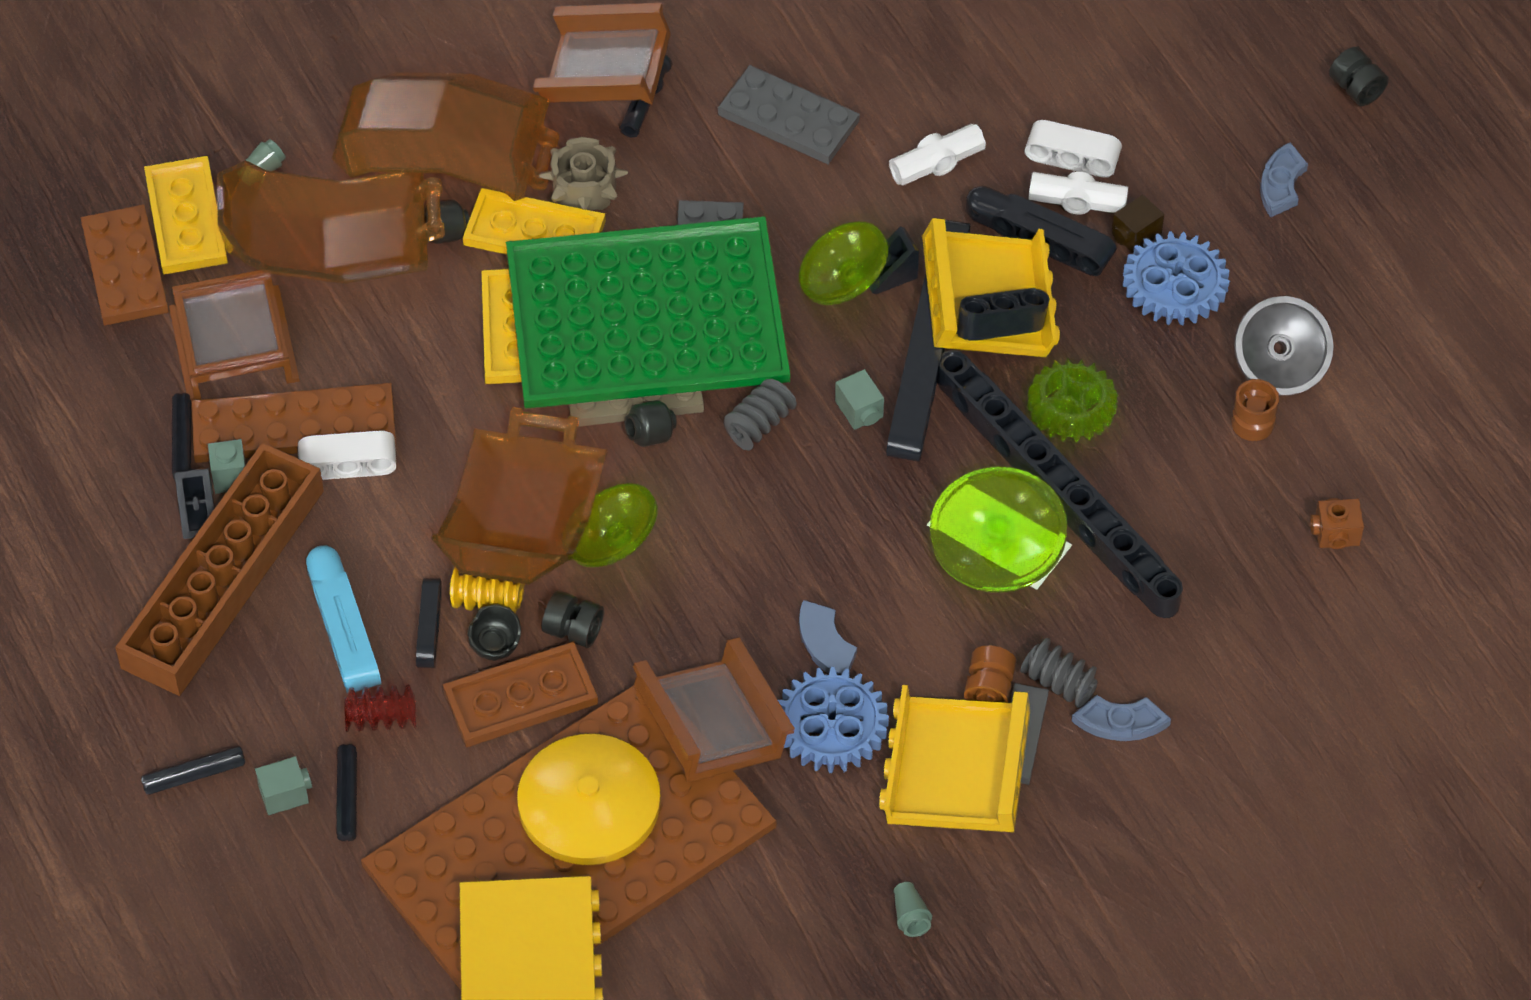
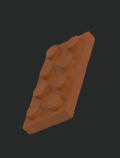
[80,204,169,326]
[442,641,598,748]

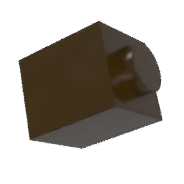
[1112,195,1164,253]

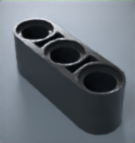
[956,288,1050,341]

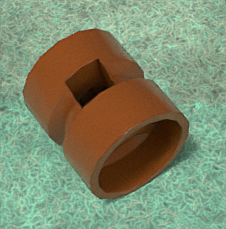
[1231,379,1279,441]
[964,645,1017,703]

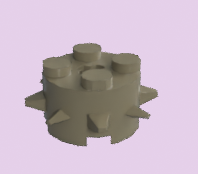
[539,137,628,211]

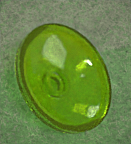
[799,221,888,305]
[565,483,658,567]

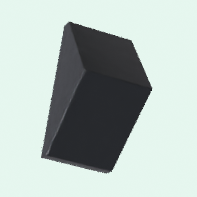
[858,226,919,294]
[174,467,215,539]

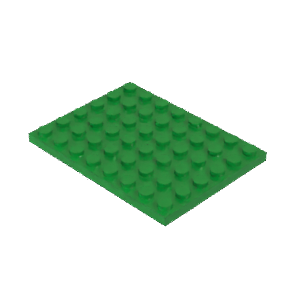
[506,217,790,409]

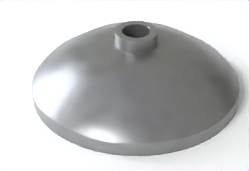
[1234,296,1333,396]

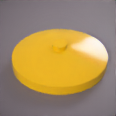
[517,734,660,865]

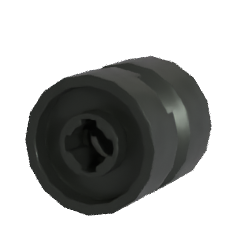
[1329,47,1389,106]
[542,590,604,649]

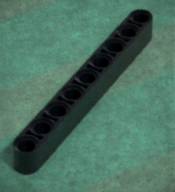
[886,218,970,462]

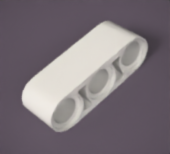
[1025,120,1122,177]
[298,431,396,480]

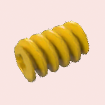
[450,565,525,613]

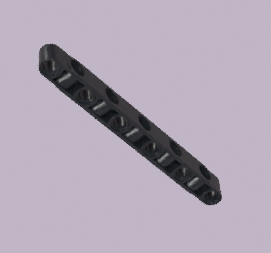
[938,350,1183,618]

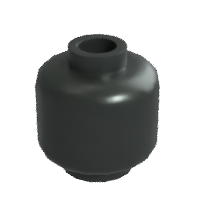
[419,199,470,244]
[624,400,677,447]

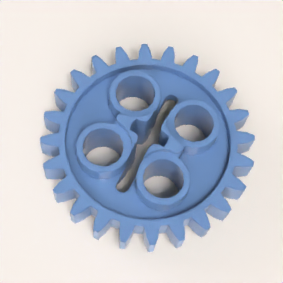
[1123,232,1229,325]
[778,667,889,773]

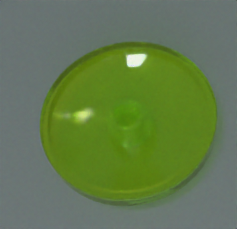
[930,467,1067,593]

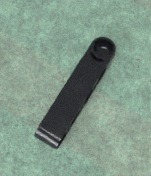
[966,186,1117,276]

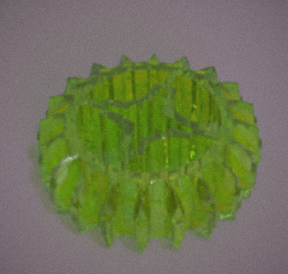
[1027,358,1118,443]

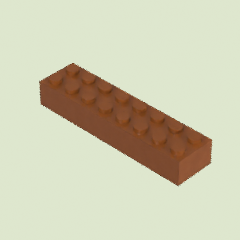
[116,443,324,696]

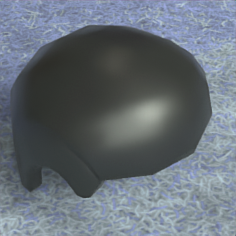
[467,604,521,661]

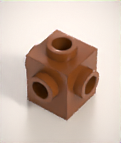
[1310,498,1364,549]

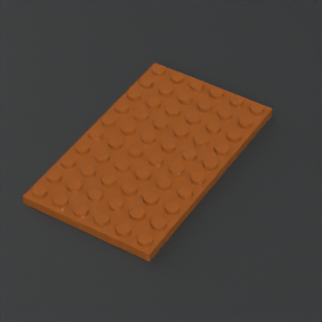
[361,685,776,990]

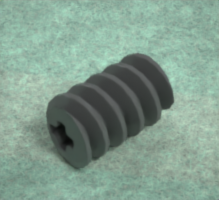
[724,379,797,451]
[1020,638,1098,708]

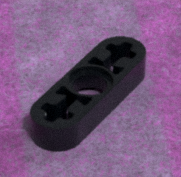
[416,578,442,668]

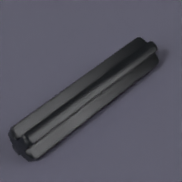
[172,393,191,480]
[336,744,357,842]
[141,746,245,795]

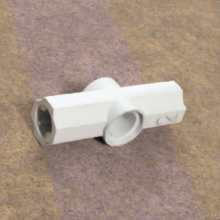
[889,124,986,186]
[1029,172,1129,215]

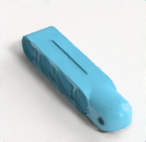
[306,545,381,694]

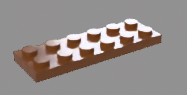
[192,383,396,463]

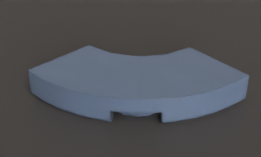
[1260,142,1308,217]
[799,600,857,676]
[1071,695,1171,741]

